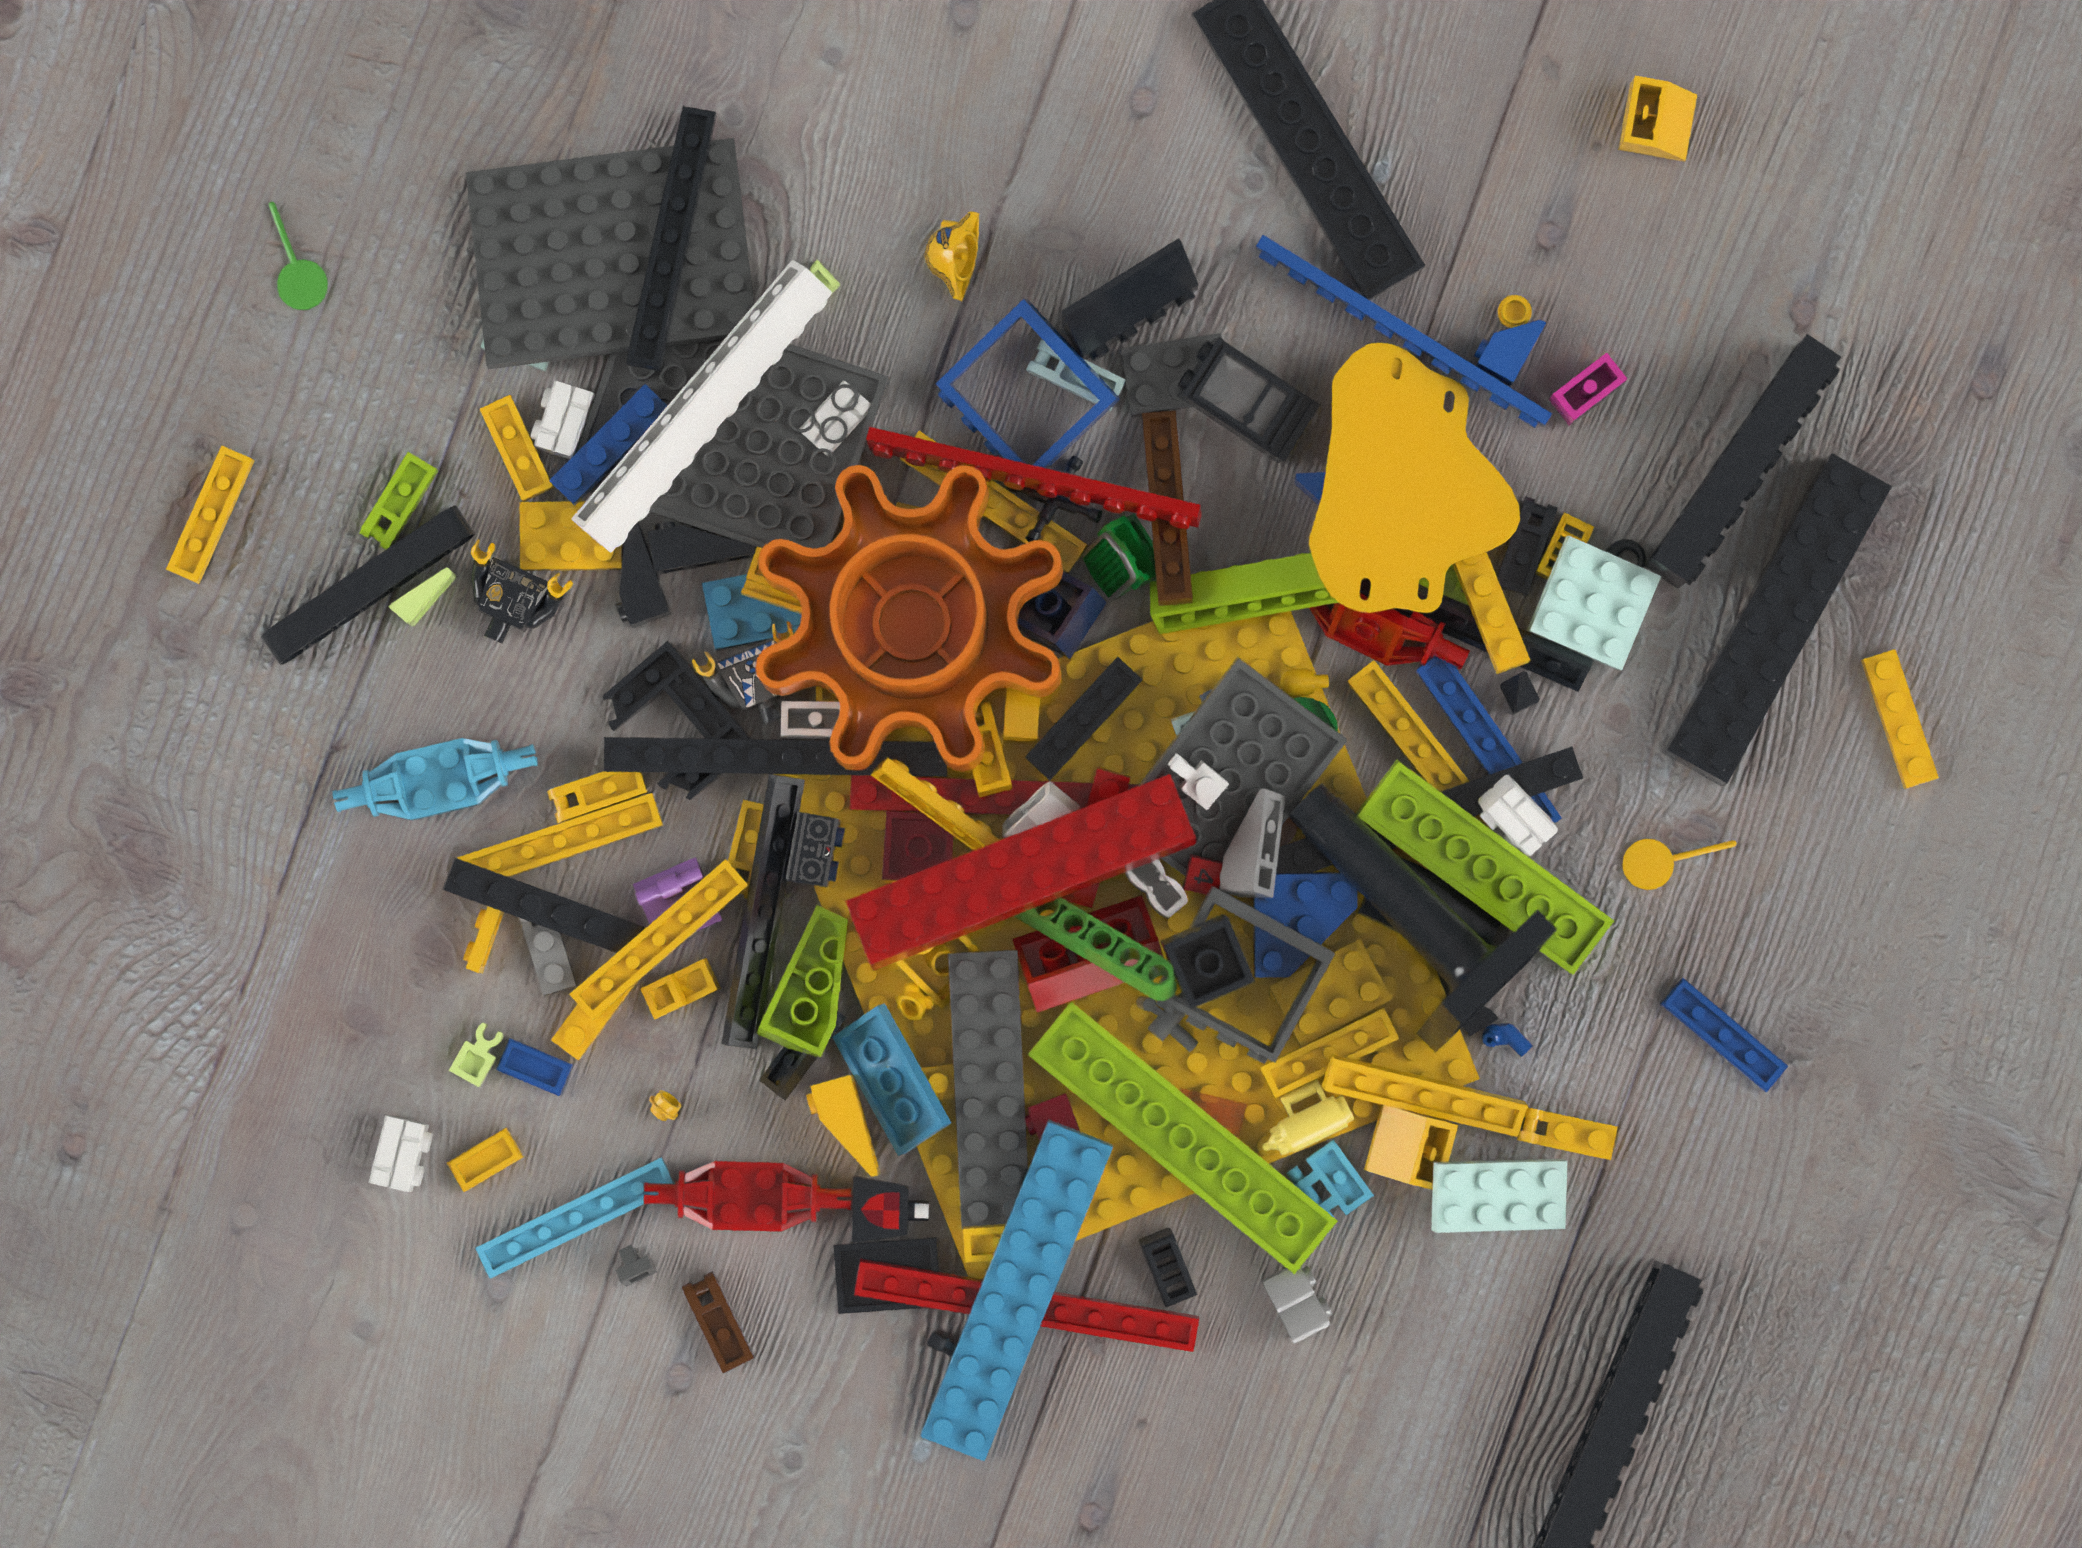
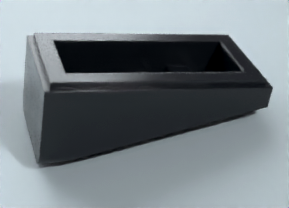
[1138,1228,1197,1308]

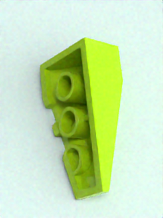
[757,905,848,1057]

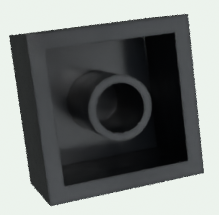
[1160,914,1255,1009]

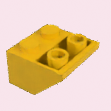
[1618,75,1697,162]
[1364,1104,1458,1190]

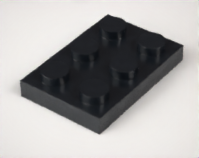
[833,1237,939,1314]

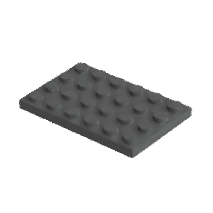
[1138,656,1348,894]

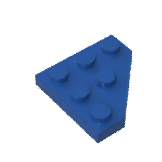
[1253,872,1357,978]

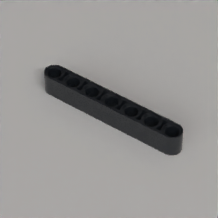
[261,505,475,665]

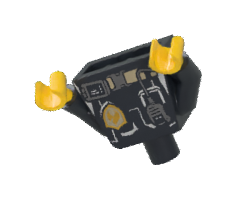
[471,539,573,644]

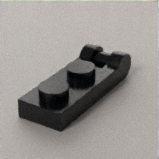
[1497,496,1558,597]

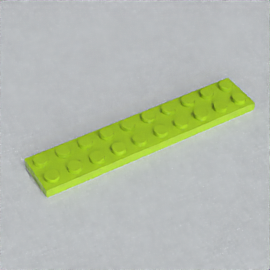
[1028,1002,1338,1274]

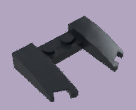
[603,641,752,800]

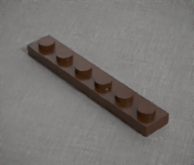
[1142,410,1193,606]

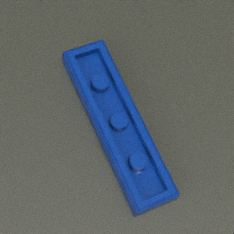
[1660,978,1788,1092]

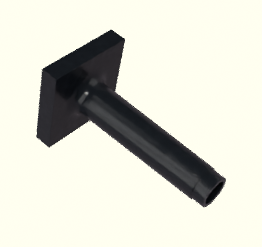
[1288,783,1557,1053]

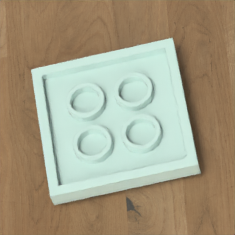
[1527,536,1661,670]

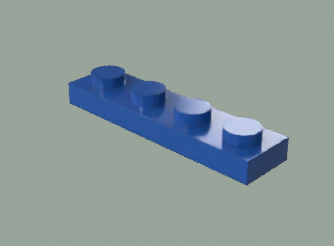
[549,384,667,505]

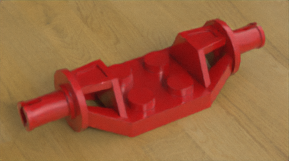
[1306,593,1471,670]
[644,1161,851,1232]

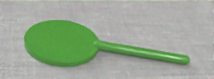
[269,202,328,310]

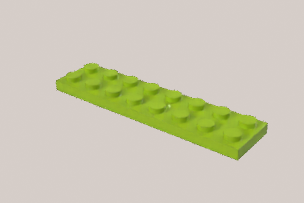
[1356,760,1614,975]

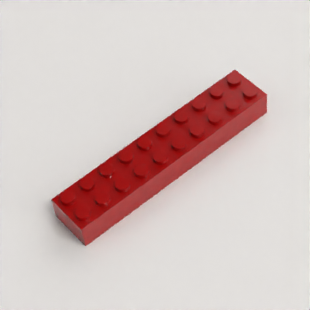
[845,774,1196,971]

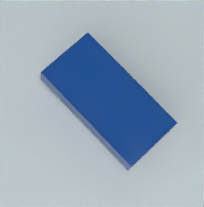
[496,1038,573,1096]

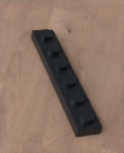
[442,857,646,953]

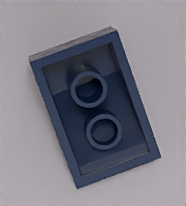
[1013,545,1107,659]

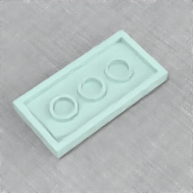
[1432,1159,1567,1233]

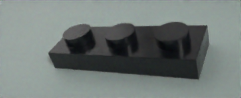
[759,1010,847,1101]

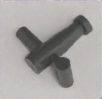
[1136,993,1198,1052]

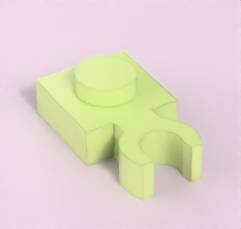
[449,1023,503,1087]

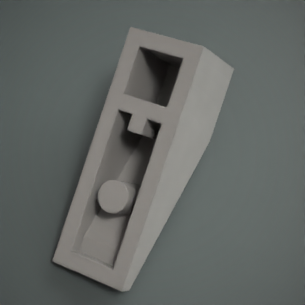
[1220,789,1285,898]

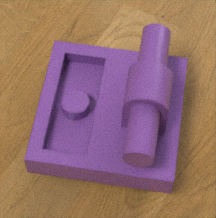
[633,857,723,932]

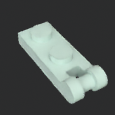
[1026,339,1126,412]

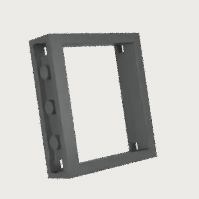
[1156,885,1335,1064]

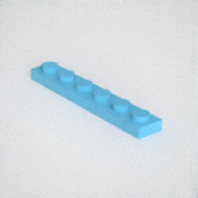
[475,1158,675,1279]

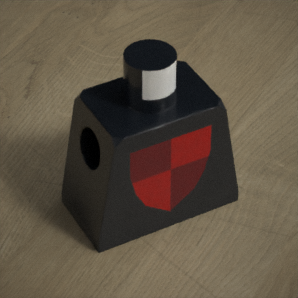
[852,1176,929,1243]

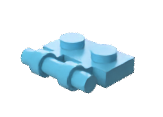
[1286,1139,1374,1217]

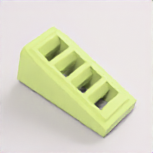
[388,567,457,626]

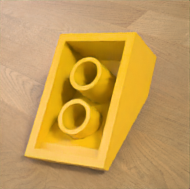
[895,935,980,1009]
[806,1075,881,1177]

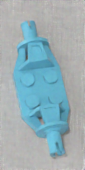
[332,738,538,820]

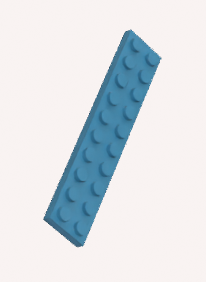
[920,1120,1113,1462]

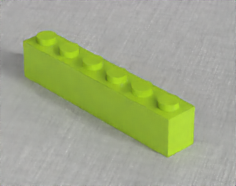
[1150,553,1338,634]

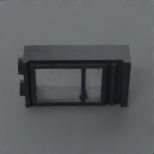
[1177,337,1321,463]

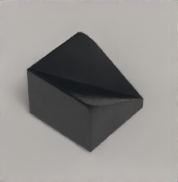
[1500,671,1540,715]

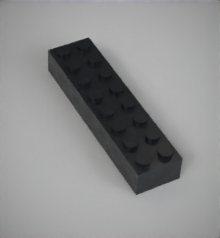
[1645,334,1841,589]

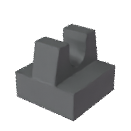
[616,1245,657,1287]

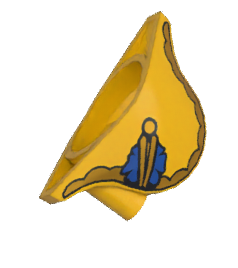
[925,211,979,301]

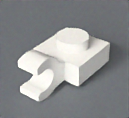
[1168,753,1229,810]

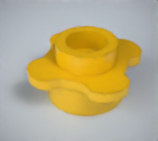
[896,983,934,1020]

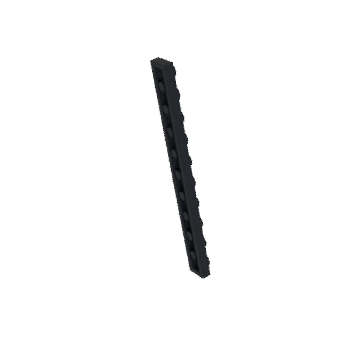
[604,737,947,777]
[1276,746,1584,873]

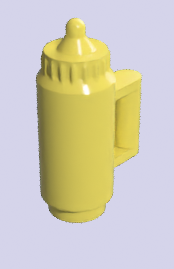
[1263,1079,1354,1155]

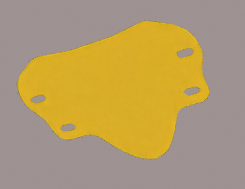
[1309,342,1520,613]

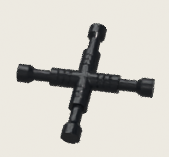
[1007,456,1102,542]

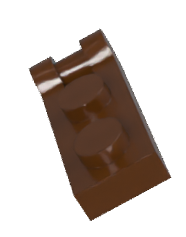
[682,1271,755,1373]

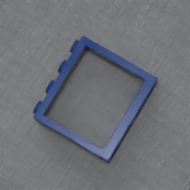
[935,299,1120,469]

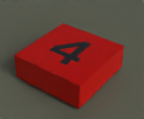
[1182,854,1223,895]

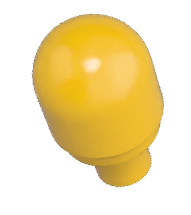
[1280,668,1329,696]

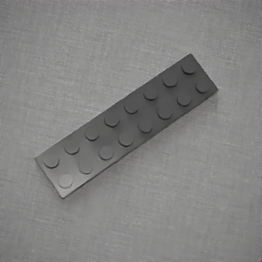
[948,950,1028,1229]

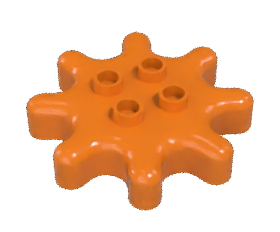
[755,465,1063,772]

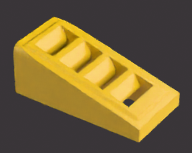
[1535,512,1594,580]

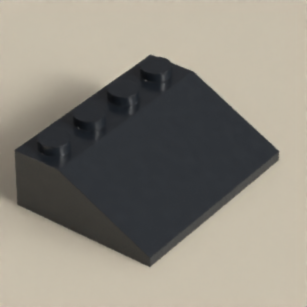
[1062,238,1199,361]

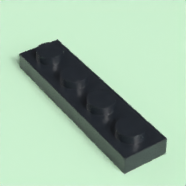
[1025,657,1143,781]

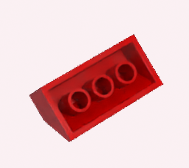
[1012,895,1164,1012]

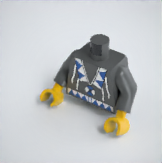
[692,621,793,725]

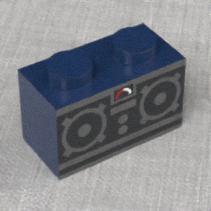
[786,812,845,888]

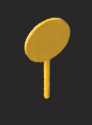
[1622,839,1737,890]

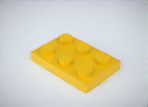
[519,501,623,571]
[1269,938,1392,1047]

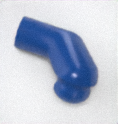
[1482,1023,1533,1057]

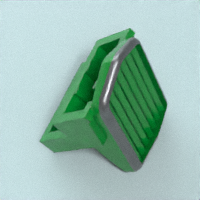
[1082,514,1156,601]

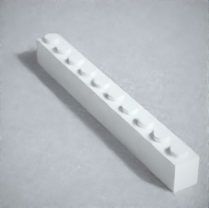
[571,260,832,553]

